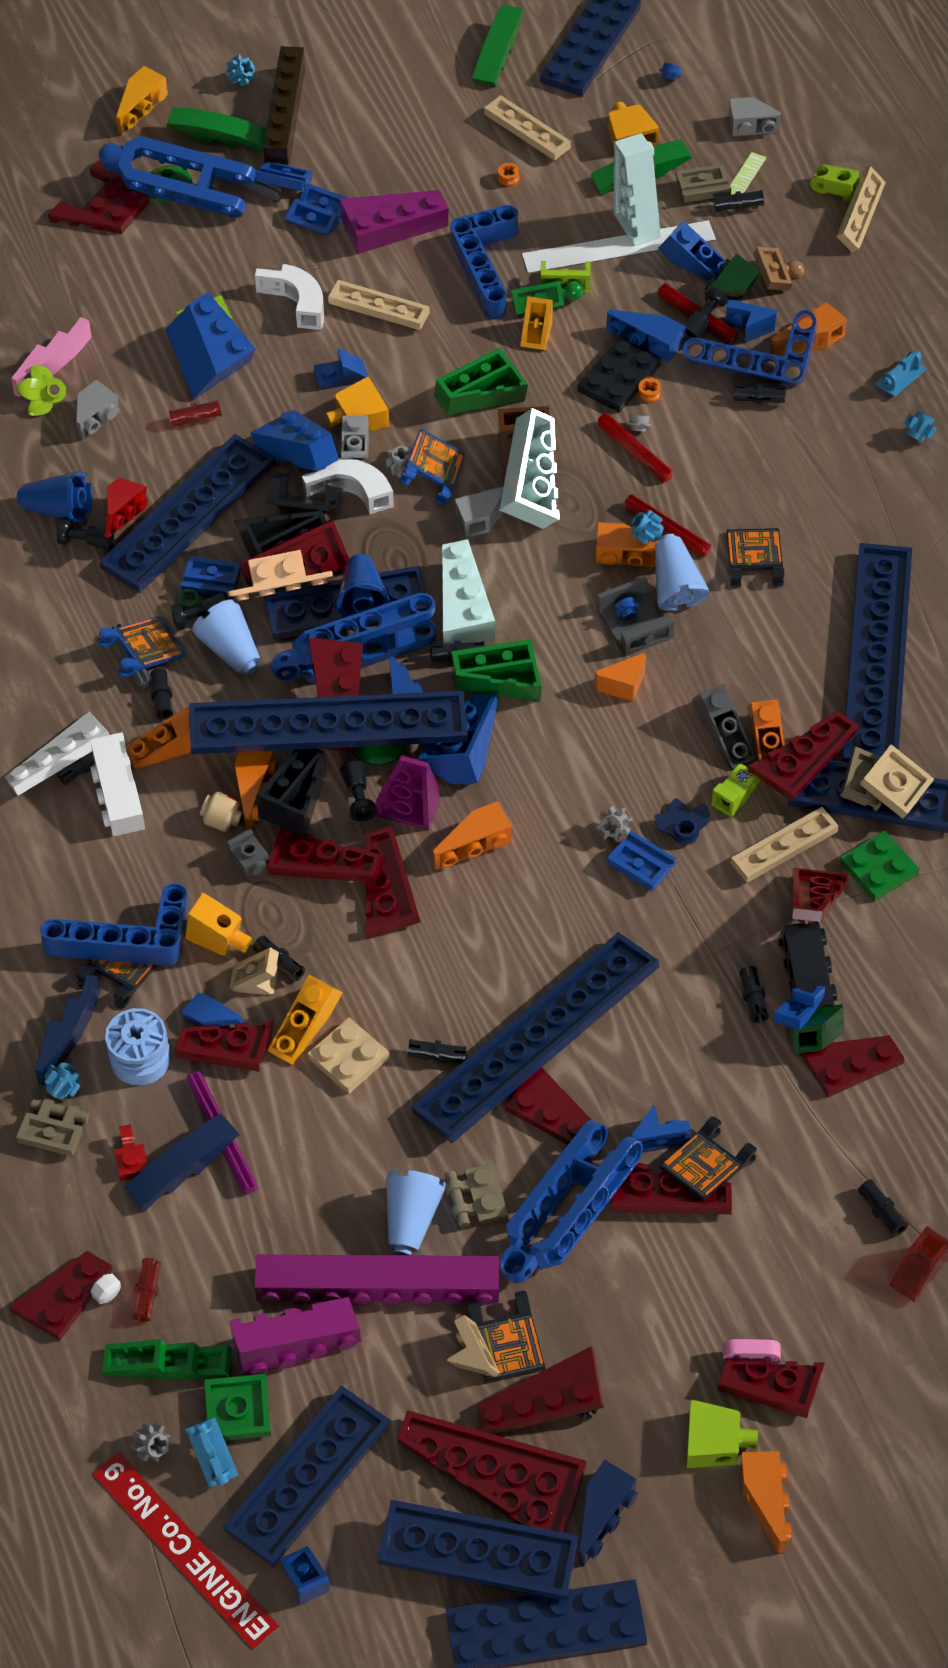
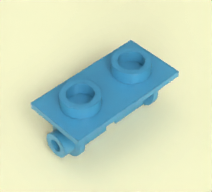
[875,350,927,398]
[186,1417,239,1488]

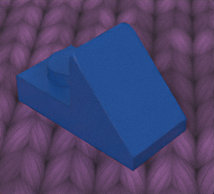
[725,300,777,342]
[313,348,368,390]
[632,1105,691,1152]
[279,1546,329,1605]

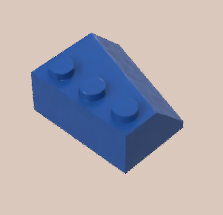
[165,292,256,400]

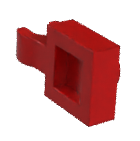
[114,1124,148,1181]

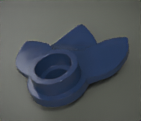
[654,798,709,845]

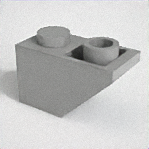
[728,97,781,137]
[76,379,120,440]
[341,415,369,458]
[455,486,504,539]

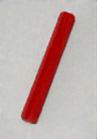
[658,283,738,344]
[598,413,673,482]
[624,494,711,557]

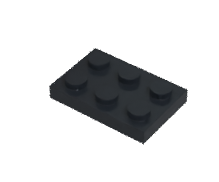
[577,338,661,413]

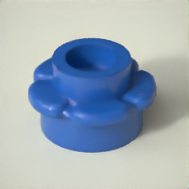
[659,62,682,81]
[615,597,640,620]

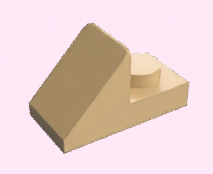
[229,948,279,995]
[447,1315,500,1377]

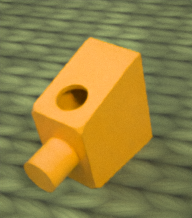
[608,102,659,152]
[325,377,390,431]
[185,893,252,956]

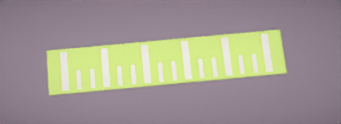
[727,152,767,212]

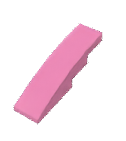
[11,317,92,397]

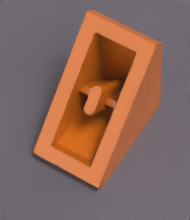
[595,653,646,701]

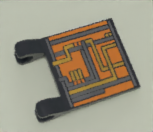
[727,528,784,587]
[76,959,157,1008]
[660,1116,757,1202]
[467,1291,546,1384]

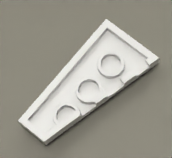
[5,711,110,795]

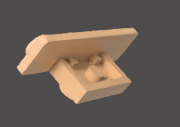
[226,550,333,602]

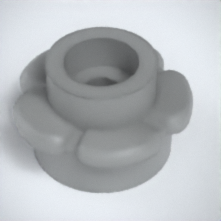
[626,414,651,431]

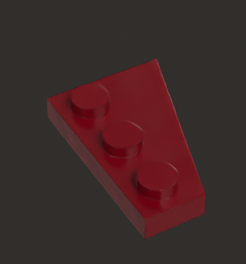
[174,1021,274,1072]
[799,1035,904,1098]
[506,1068,592,1145]
[9,1251,113,1341]
[718,1359,825,1418]

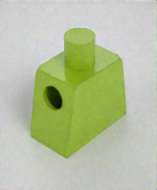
[686,1400,758,1468]

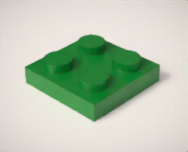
[840,830,920,902]
[205,1374,271,1441]

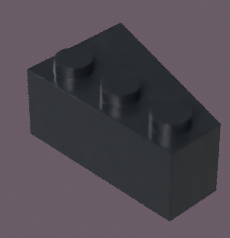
[257,749,325,838]
[777,921,837,1007]

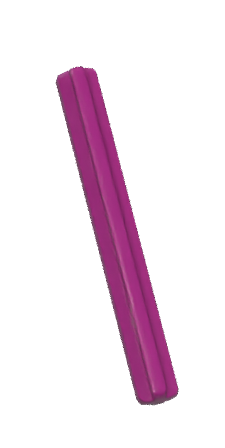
[186,1071,257,1194]

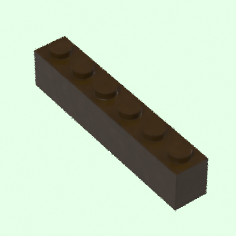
[263,46,306,165]

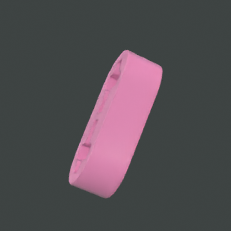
[722,1339,781,1364]

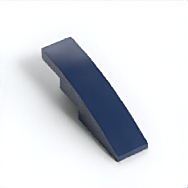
[35,975,101,1085]
[124,1113,240,1211]

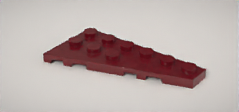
[398,1410,587,1533]

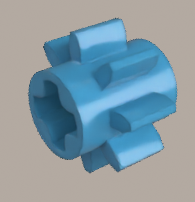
[226,55,255,86]
[903,410,937,442]
[631,510,663,545]
[44,1063,81,1099]

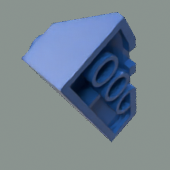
[418,693,499,785]

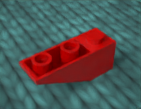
[105,477,148,538]

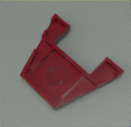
[48,160,150,234]

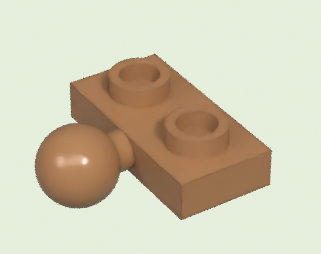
[753,247,804,291]

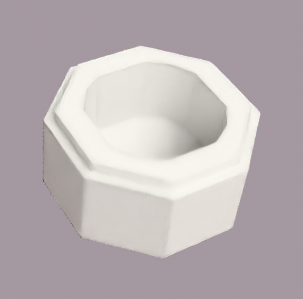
[91,1274,121,1304]

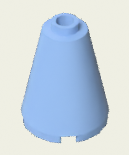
[655,534,709,611]
[192,600,261,675]
[386,1170,446,1255]

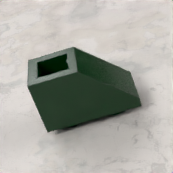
[705,254,760,301]
[786,1004,844,1054]

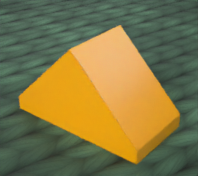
[520,296,553,350]

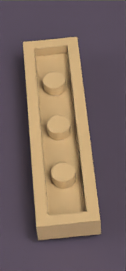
[484,95,571,161]
[837,166,886,253]
[328,280,430,330]
[731,807,839,883]

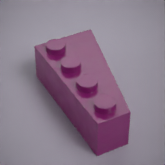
[340,190,449,254]
[229,1297,361,1376]

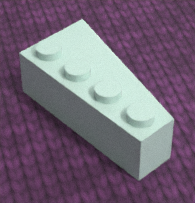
[614,133,661,246]
[499,408,560,529]
[442,539,495,644]

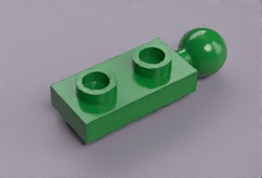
[510,281,583,315]

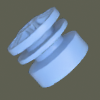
[105,1008,171,1085]

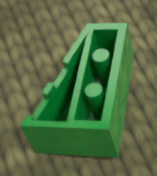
[434,347,528,415]
[451,639,541,701]

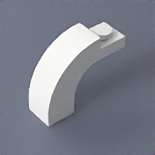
[255,264,324,330]
[302,458,394,515]

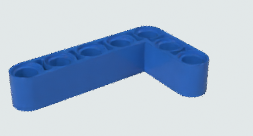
[450,205,518,319]
[683,310,818,386]
[40,883,188,966]

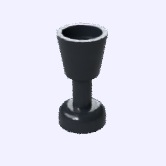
[682,286,729,338]
[57,518,115,552]
[171,592,226,631]
[340,761,377,821]

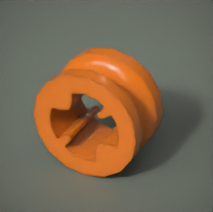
[498,163,519,187]
[638,378,661,403]

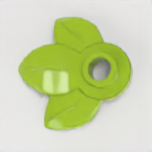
[15,365,66,416]

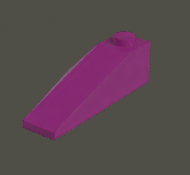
[376,756,440,830]

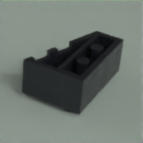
[234,510,327,557]

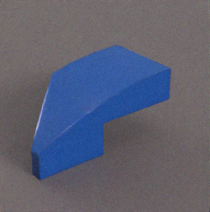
[774,986,825,1030]
[181,992,244,1028]

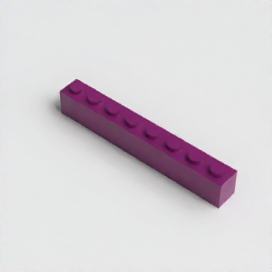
[254,1254,499,1305]

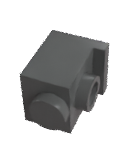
[227,829,269,880]

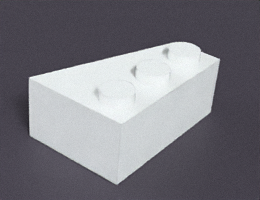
[90,732,145,837]

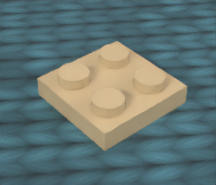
[860,745,934,819]
[308,1017,390,1094]

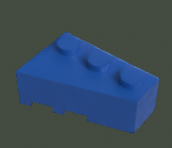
[251,410,339,471]

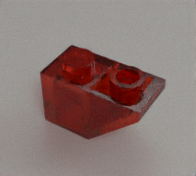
[889,1226,948,1303]

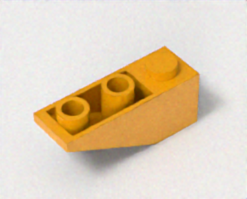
[116,66,168,135]
[267,975,343,1065]

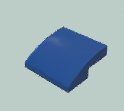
[284,183,348,236]

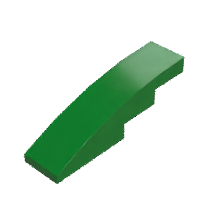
[472,4,524,87]
[166,107,266,152]
[590,139,692,195]
[102,1339,232,1380]

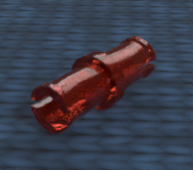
[169,400,222,427]
[132,1258,161,1322]

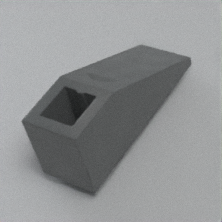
[692,684,756,769]

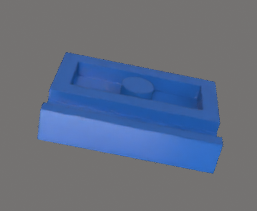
[256,161,313,191]
[181,556,241,600]
[607,831,677,892]

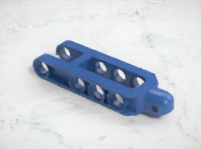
[98,136,257,218]
[270,593,436,684]
[500,1120,643,1284]

